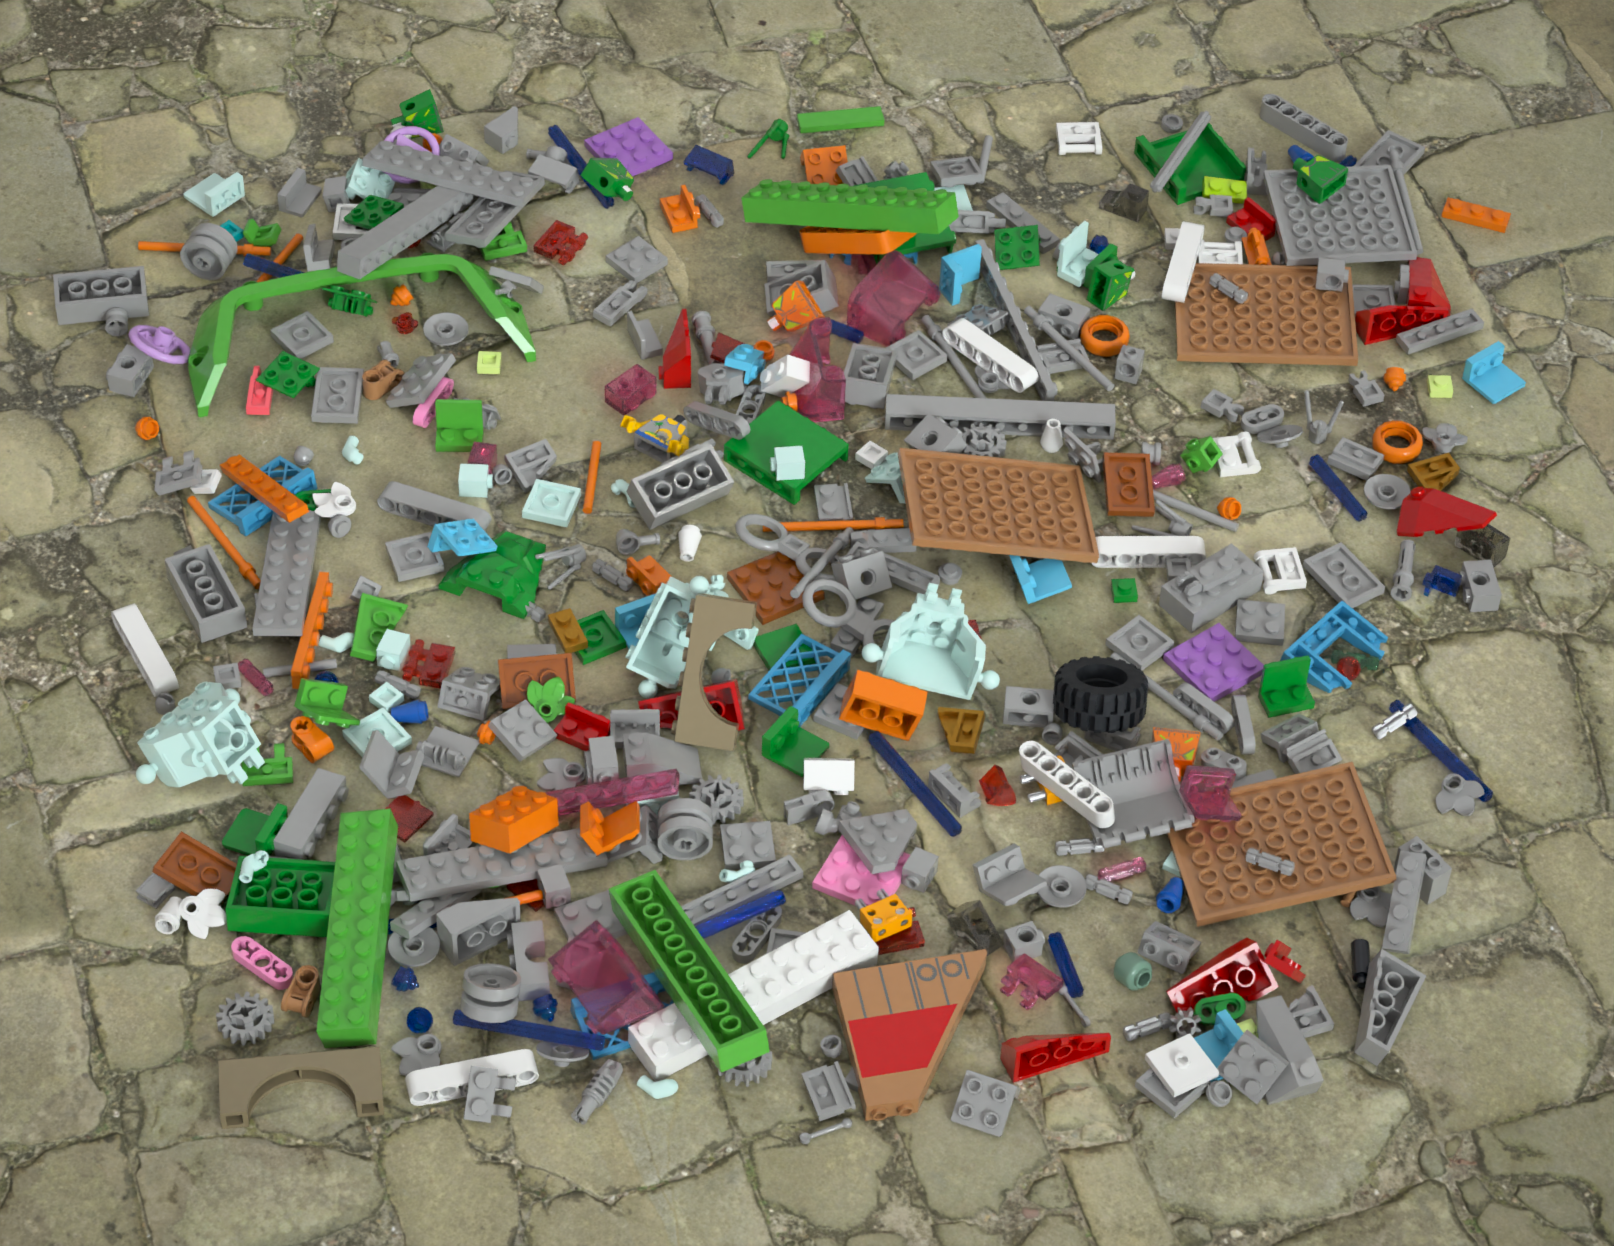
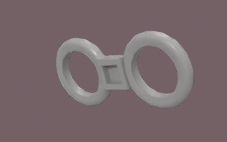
[735,514,840,581]
[802,579,895,662]

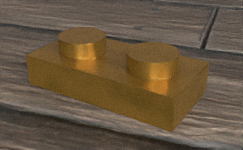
[548,608,588,653]

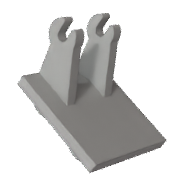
[1063,427,1103,483]

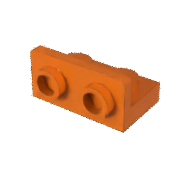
[660,185,700,233]
[626,555,672,596]

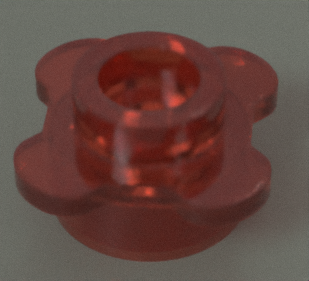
[392,312,418,334]

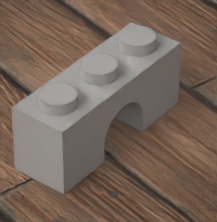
[507,920,550,1001]

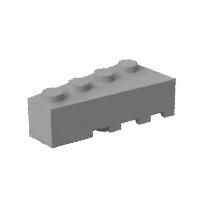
[1354,949,1426,1066]

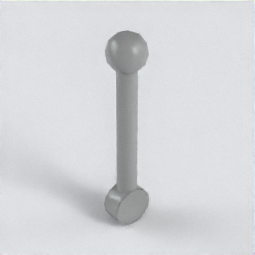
[1058,985,1091,1027]
[800,1118,852,1144]

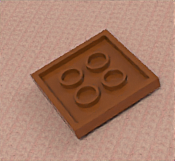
[727,551,825,625]

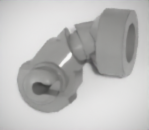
[814,801,862,835]

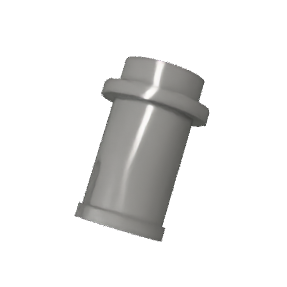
[377,341,399,368]

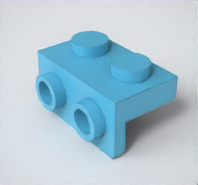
[724,344,766,384]

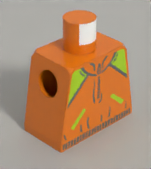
[767,280,825,332]
[1151,727,1200,782]

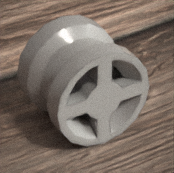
[105,308,128,336]
[1141,442,1161,466]

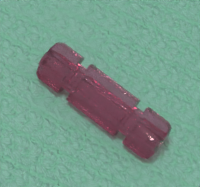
[238,659,274,696]
[1098,857,1146,882]

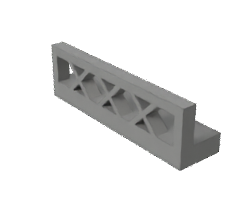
[303,224,335,271]

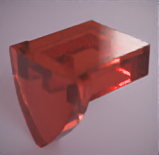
[979,765,1016,806]

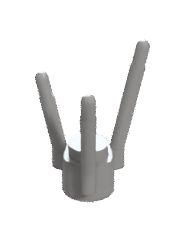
[1304,390,1344,444]
[1131,500,1193,536]
[535,544,586,590]

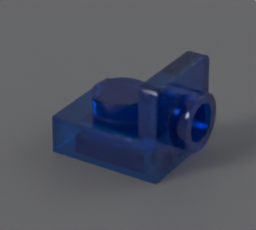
[1422,565,1462,597]

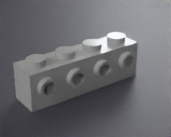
[273,768,349,860]

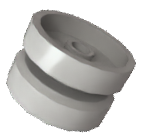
[180,223,238,280]
[658,798,713,860]
[460,963,521,1023]

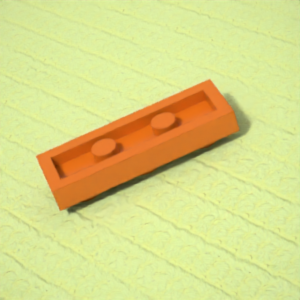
[1442,197,1511,233]

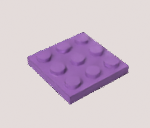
[584,117,673,177]
[1163,623,1264,702]

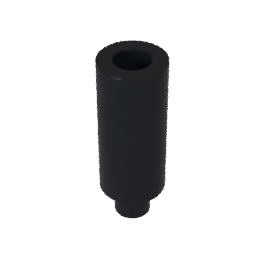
[1351,939,1370,989]

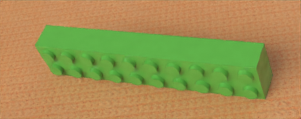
[741,179,959,234]
[316,809,398,1048]
[608,870,770,1073]

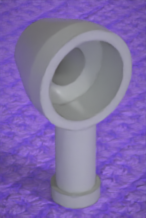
[526,146,568,163]
[616,529,660,555]

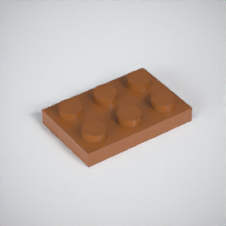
[1102,452,1155,517]
[498,653,576,709]
[152,831,237,907]

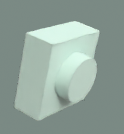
[369,682,404,713]

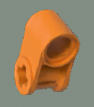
[290,716,334,763]

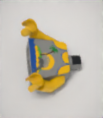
[620,414,689,463]

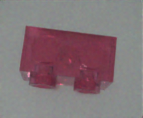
[605,364,657,416]

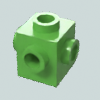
[1180,436,1223,473]

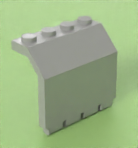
[1072,739,1195,849]

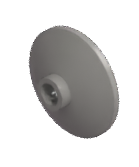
[423,312,469,346]
[1257,425,1303,448]
[1364,474,1410,509]
[1037,865,1087,908]
[388,927,440,967]
[536,1039,589,1067]

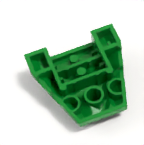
[438,530,546,619]

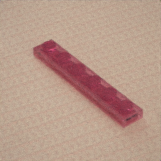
[545,769,680,816]

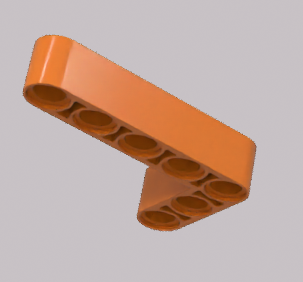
[799,226,917,254]

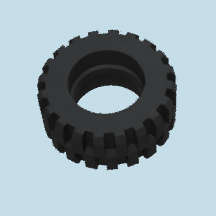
[1053,656,1148,733]

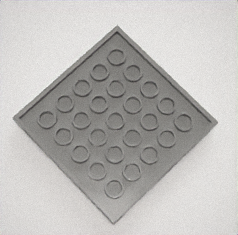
[1263,165,1417,266]

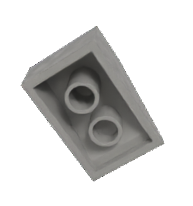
[764,260,839,316]
[839,343,898,409]
[623,732,702,789]
[436,898,521,966]

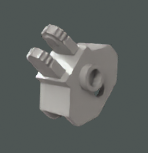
[698,363,746,405]

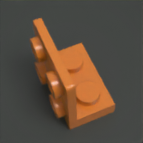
[800,145,848,185]
[580,801,640,856]

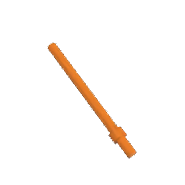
[138,241,271,257]
[187,496,261,589]
[762,517,904,532]

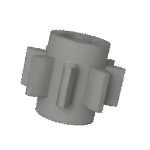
[883,160,909,180]
[1169,1007,1201,1038]

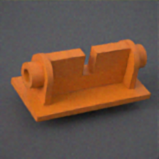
[1241,228,1272,265]

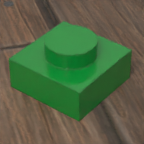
[1111,578,1138,603]

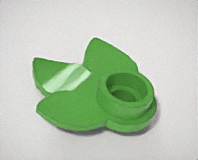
[527,677,575,723]

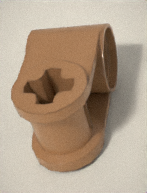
[362,360,405,400]
[281,965,321,1018]

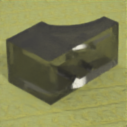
[1099,183,1149,222]
[946,900,1004,956]

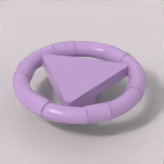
[382,126,440,184]
[129,325,190,364]

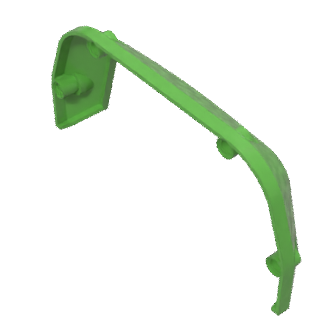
[188,253,536,417]

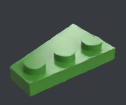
[350,593,408,662]

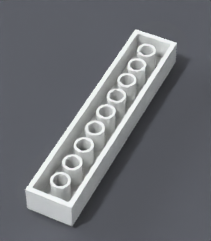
[628,910,879,1082]

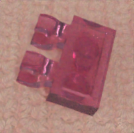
[1000,953,1063,1010]

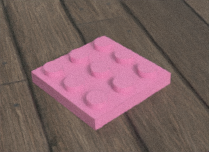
[812,835,910,906]

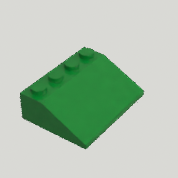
[226,856,335,937]

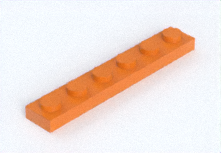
[220,454,309,523]
[291,572,333,689]

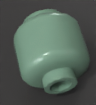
[1113,952,1152,990]

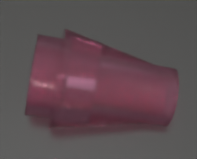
[1152,463,1186,490]

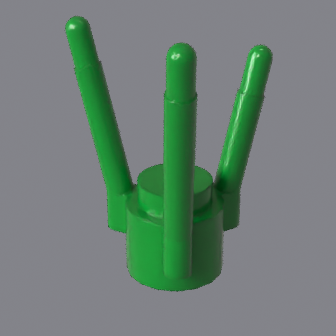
[747,119,790,159]

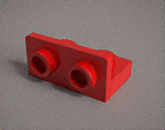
[1226,197,1276,241]
[554,702,611,751]
[1264,940,1306,984]

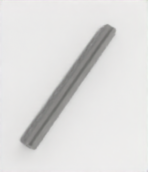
[1150,111,1211,193]

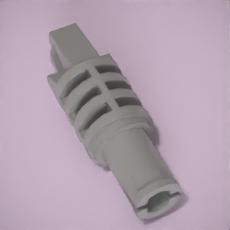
[571,1059,623,1125]

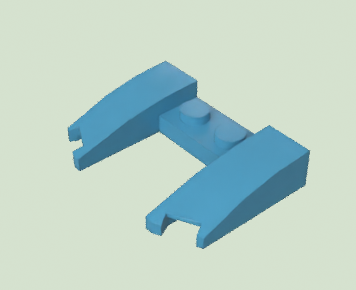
[1280,601,1388,693]

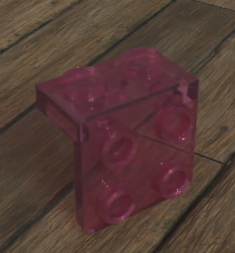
[1179,765,1241,822]

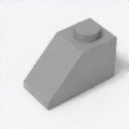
[484,106,518,154]

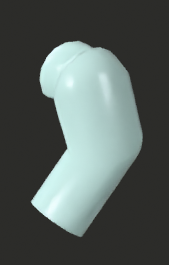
[342,436,364,465]
[611,479,635,508]
[706,575,725,593]
[319,632,353,653]
[239,850,269,883]
[719,860,755,883]
[637,1075,678,1099]

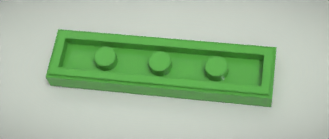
[797,106,884,133]

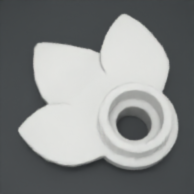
[313,482,356,517]
[179,889,227,939]

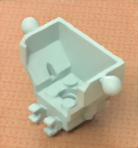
[625,576,716,699]
[862,583,1000,700]
[136,681,265,788]

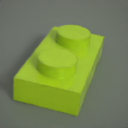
[1202,176,1247,204]

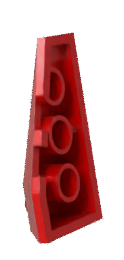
[1406,257,1451,317]
[1355,305,1449,345]
[658,309,691,389]
[1396,487,1497,537]
[638,679,745,731]
[1166,937,1279,1013]
[1000,1033,1111,1083]

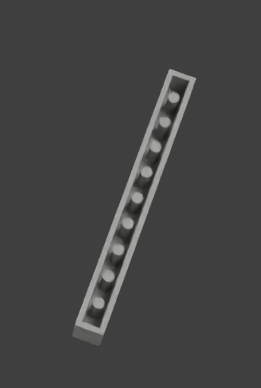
[337,186,480,279]
[885,394,1116,440]

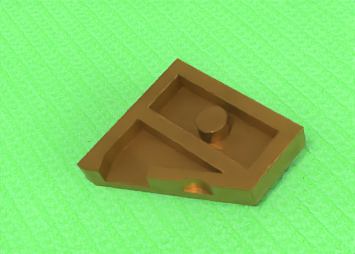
[1407,453,1460,491]
[937,707,985,754]

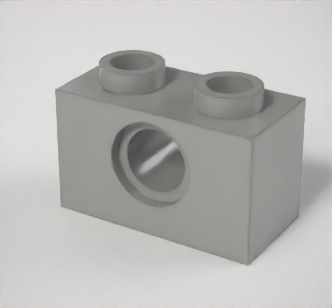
[1038,293,1090,339]
[106,344,154,397]
[1457,560,1502,612]
[1003,686,1054,728]

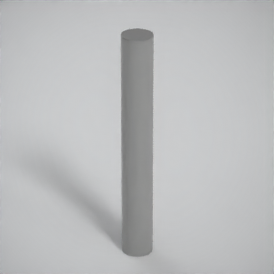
[977,135,993,184]
[263,658,337,678]

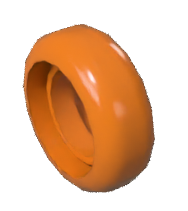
[1080,315,1129,357]
[1372,420,1423,464]

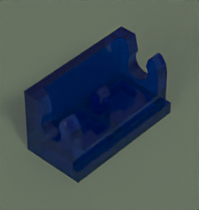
[684,145,734,185]

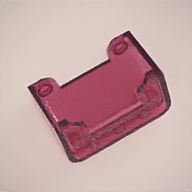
[847,250,940,347]
[789,317,846,422]
[548,920,664,1035]

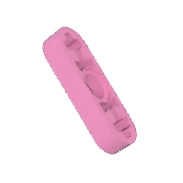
[413,377,454,428]
[231,936,293,990]

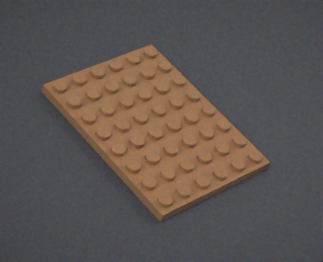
[1175,263,1358,366]
[898,448,1099,563]
[1166,761,1396,927]

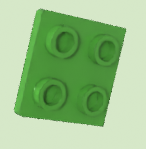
[435,399,484,452]
[294,678,360,728]

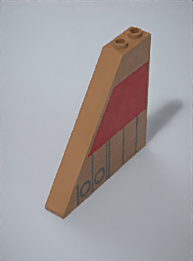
[832,949,987,1121]

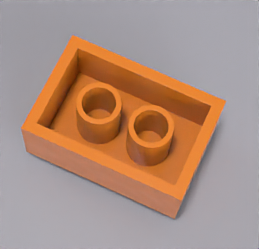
[839,670,928,741]
[469,786,559,854]

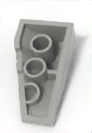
[1256,995,1324,1105]

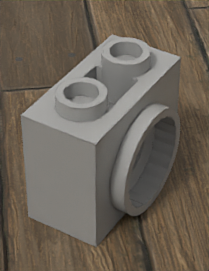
[904,414,967,454]
[831,547,892,601]
[584,736,619,801]
[1394,836,1452,905]

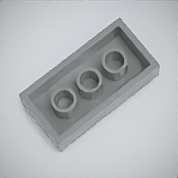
[53,266,149,325]
[626,444,734,530]
[1159,543,1264,633]
[165,544,247,643]

